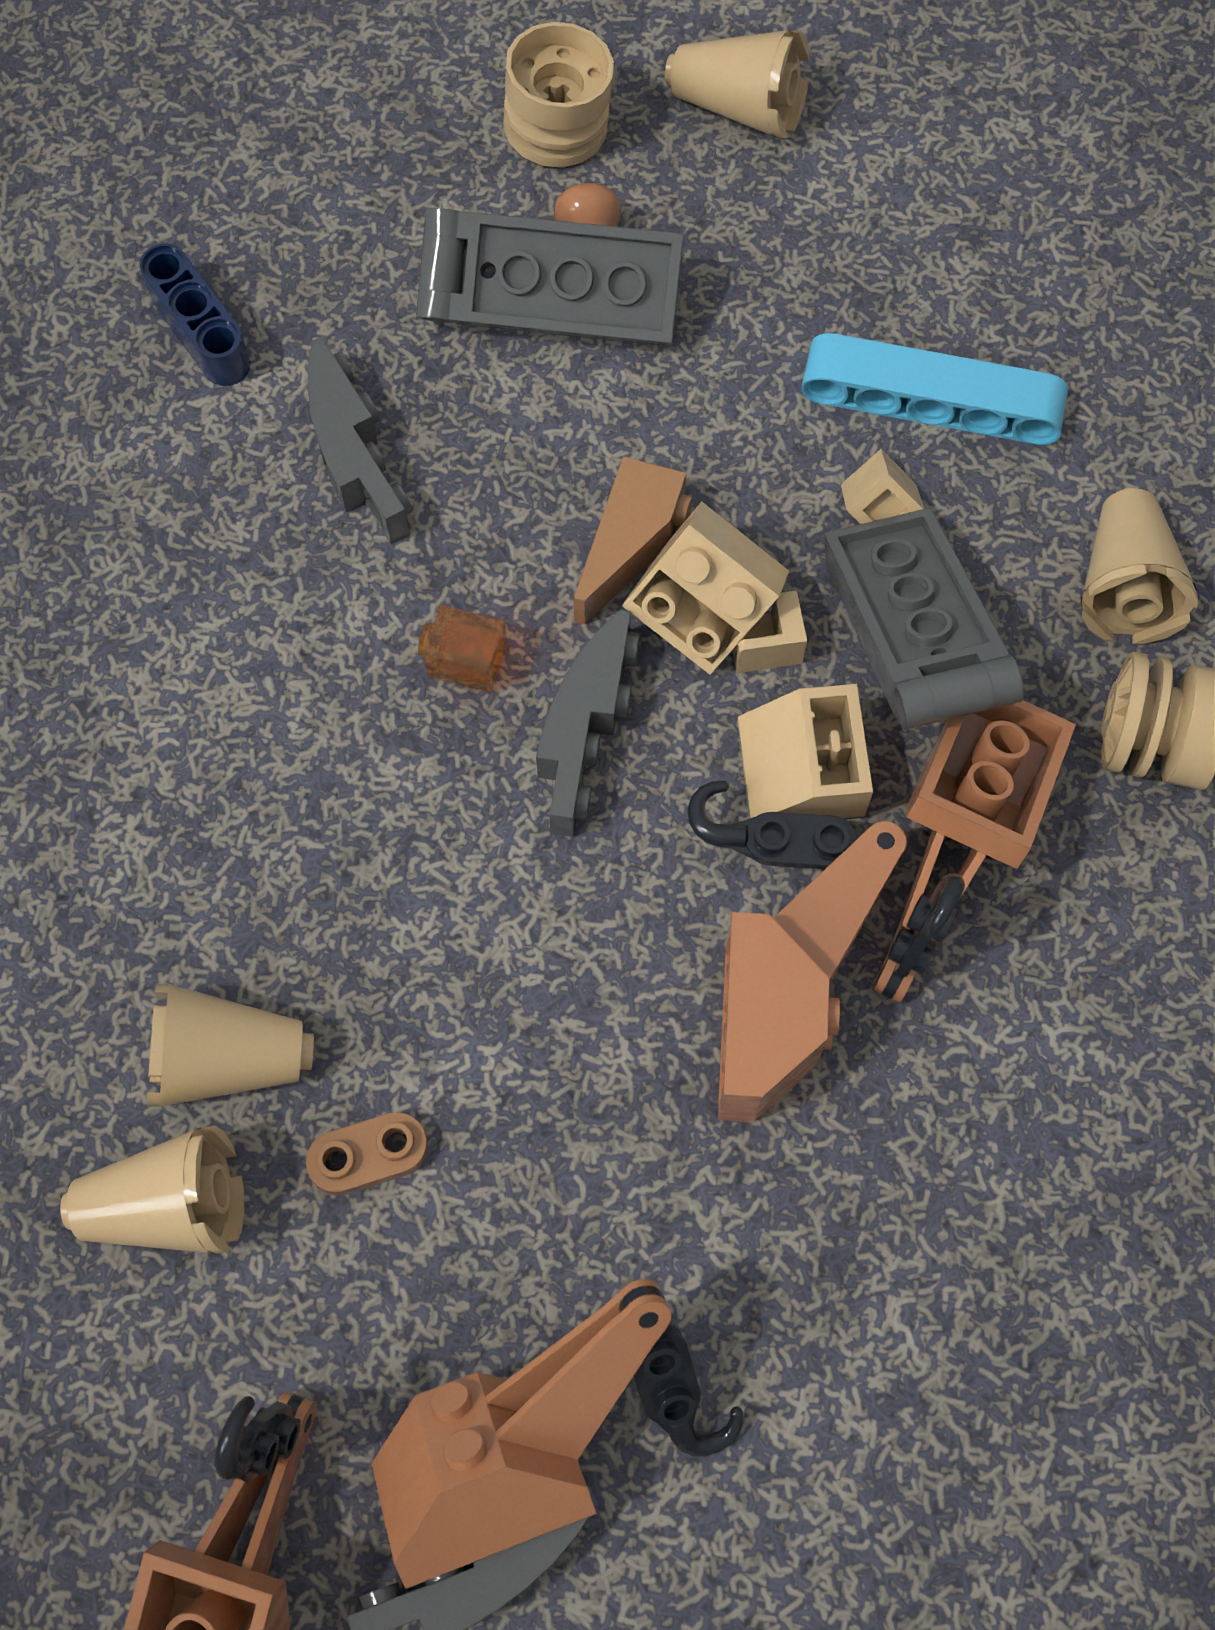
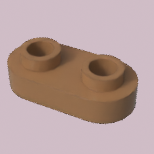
[306,1112,428,1196]

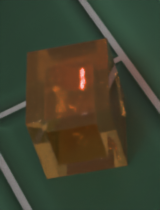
[418,605,508,693]

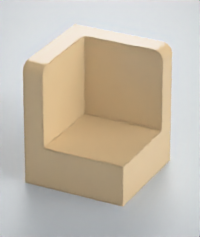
[841,449,924,524]
[732,590,807,673]

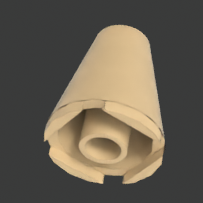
[665,30,810,138]
[1081,488,1198,644]
[147,983,314,1107]
[60,1125,244,1254]

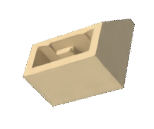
[622,501,789,675]
[737,684,873,818]

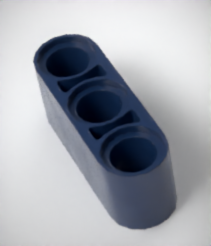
[139,244,250,386]

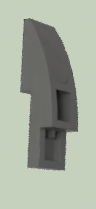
[308,337,412,544]
[536,610,640,837]
[347,1493,597,1630]

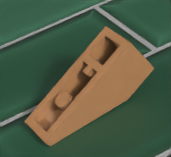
[574,456,693,625]

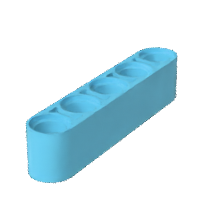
[801,333,1068,445]

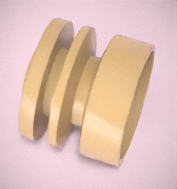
[503,22,614,168]
[1101,651,1215,790]

